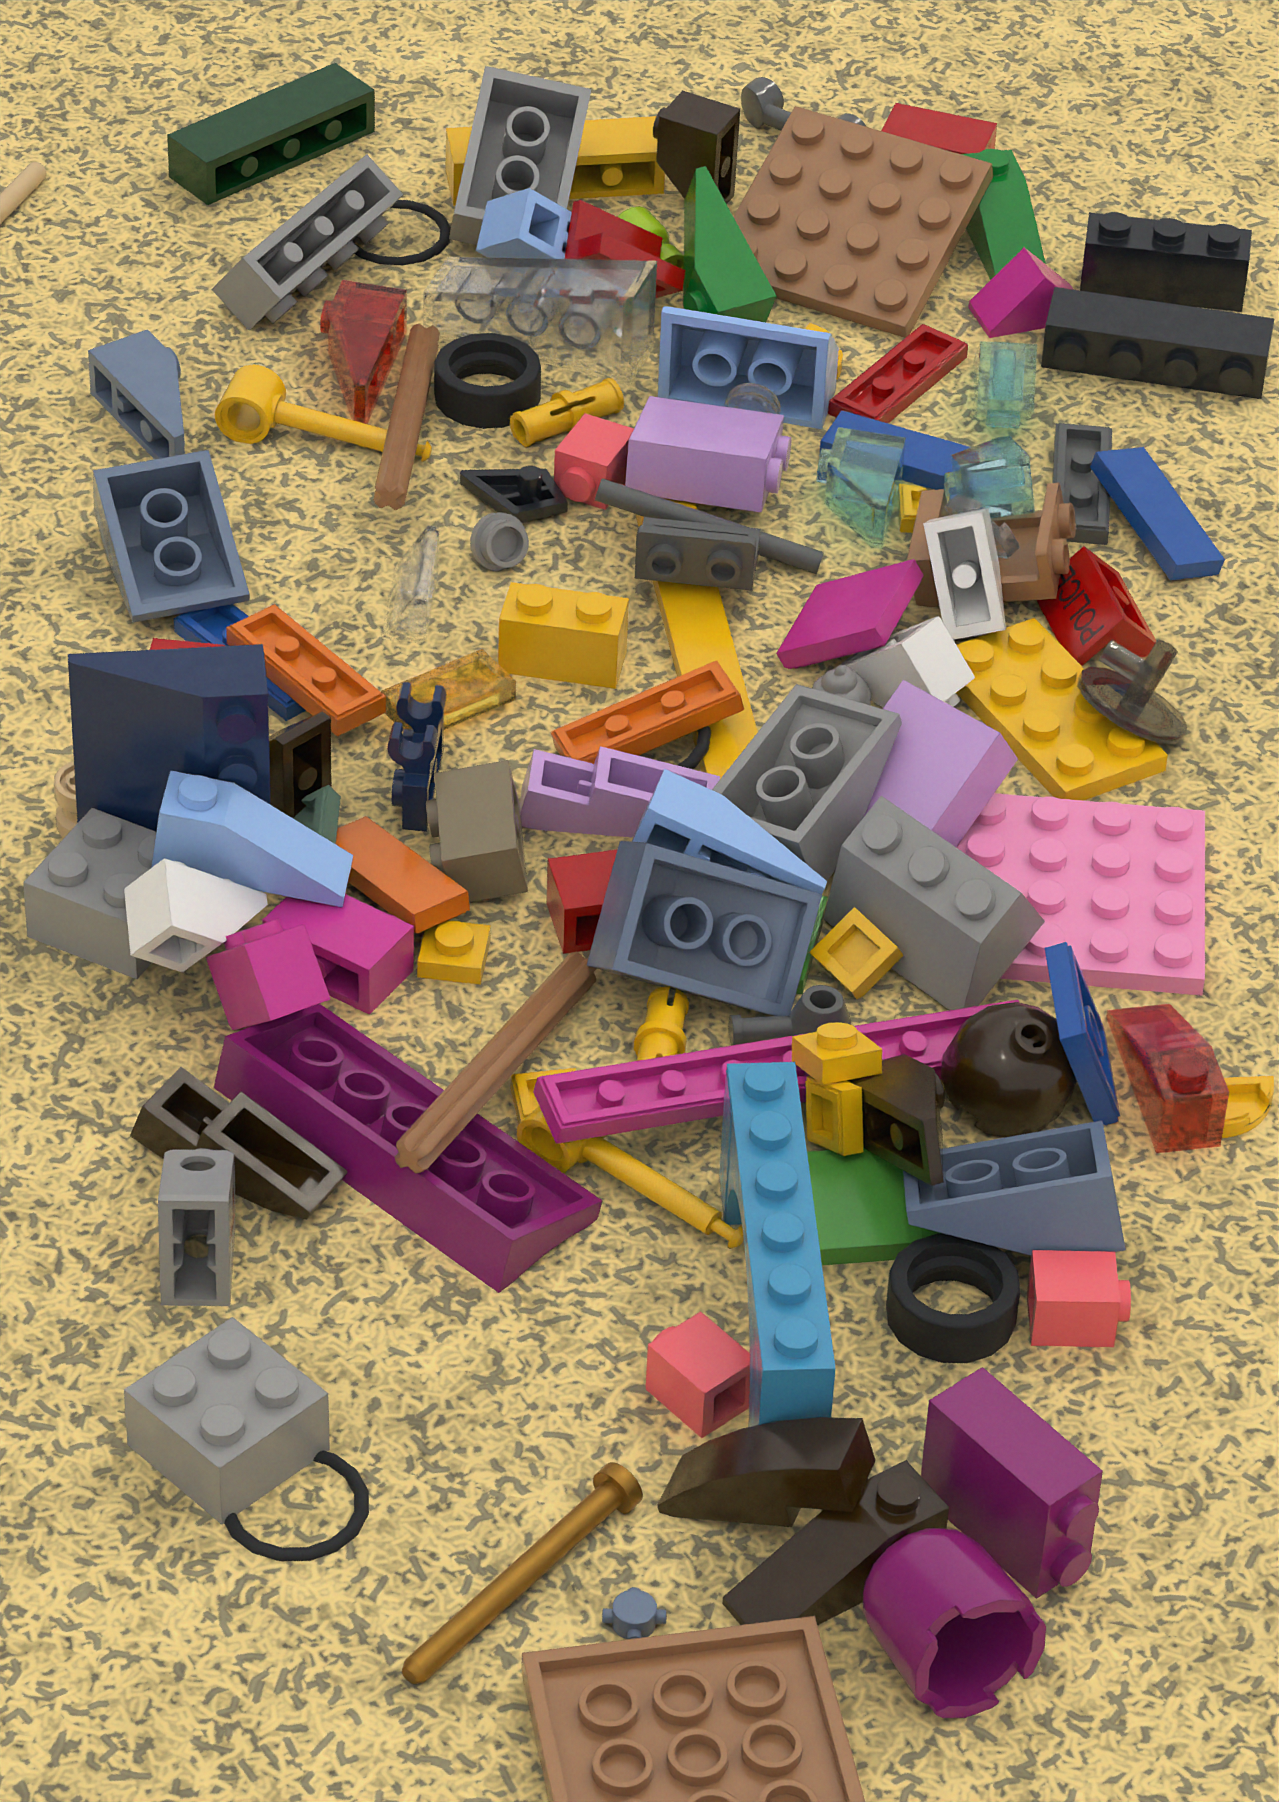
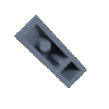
[88,329,185,459]

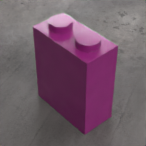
[921,1367,1103,1599]

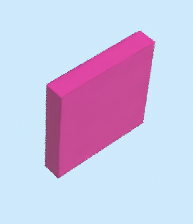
[776,559,924,669]

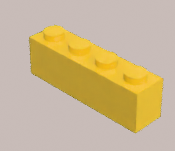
[445,116,665,206]

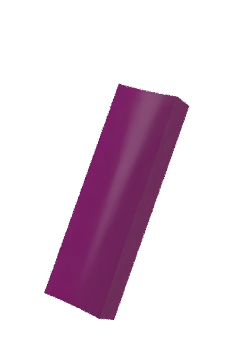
[214,1003,602,1293]

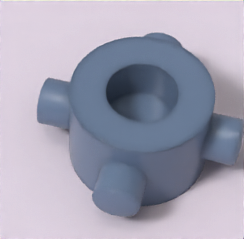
[602,1587,667,1639]

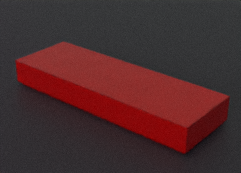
[828,324,968,423]

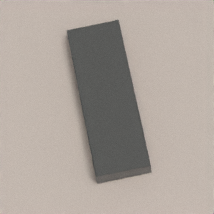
[1052,423,1112,545]

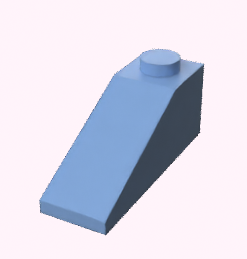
[476,188,642,309]
[632,769,827,894]
[151,770,353,907]

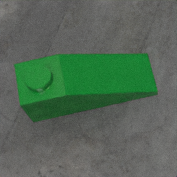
[961,149,1046,280]
[683,166,777,323]

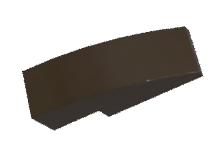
[130,1067,348,1220]
[657,1417,876,1527]

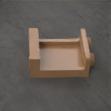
[907,483,1076,607]

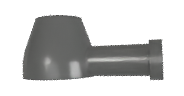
[728,985,851,1046]

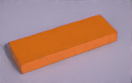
[226,604,386,737]
[551,661,744,764]
[336,816,470,934]

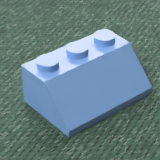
[658,306,839,429]

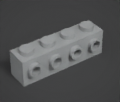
[211,154,403,330]

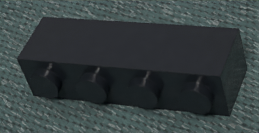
[1041,287,1274,399]

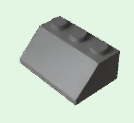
[823,796,1045,1010]

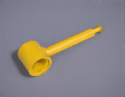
[215,365,432,462]
[517,1106,744,1249]

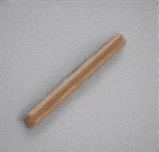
[373,323,440,510]
[395,952,596,1173]

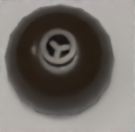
[941,1002,1077,1137]

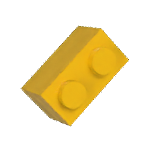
[498,582,629,689]

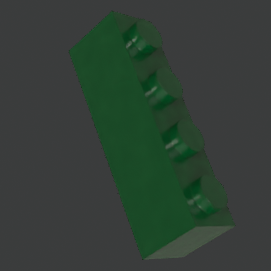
[167,63,375,205]

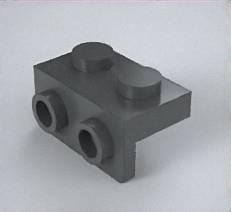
[635,517,761,591]

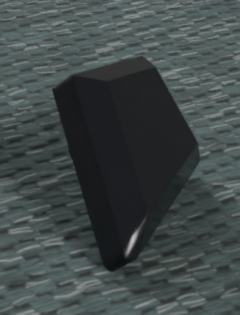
[460,466,568,523]

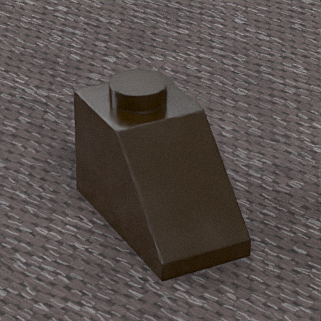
[653,90,740,204]
[269,711,332,819]

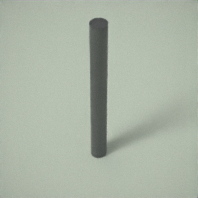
[595,478,824,574]

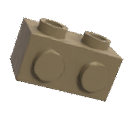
[426,760,528,902]

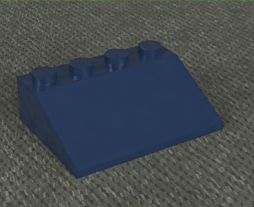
[68,644,271,832]

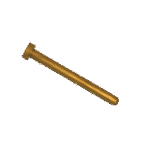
[402,1462,643,1684]

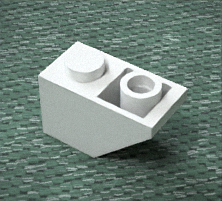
[124,858,268,972]

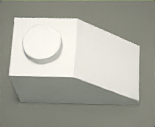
[923,508,1006,640]
[836,616,975,707]

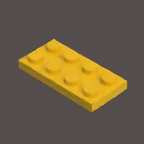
[956,618,1168,801]

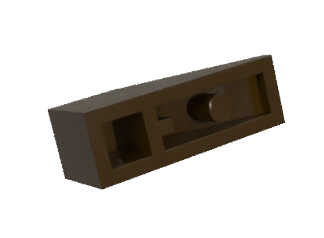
[847,1054,945,1186]
[722,1460,949,1625]

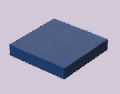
[1045,942,1120,1125]

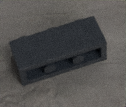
[1080,212,1252,312]

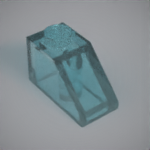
[973,341,1037,428]
[817,427,906,549]
[944,436,1035,519]

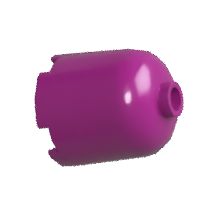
[863,1528,1046,1718]

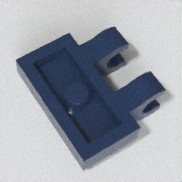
[387,682,447,832]

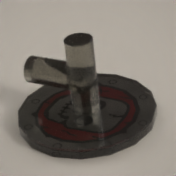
[1077,640,1187,744]

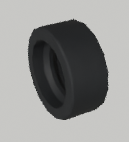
[434,333,541,429]
[886,1233,1020,1363]

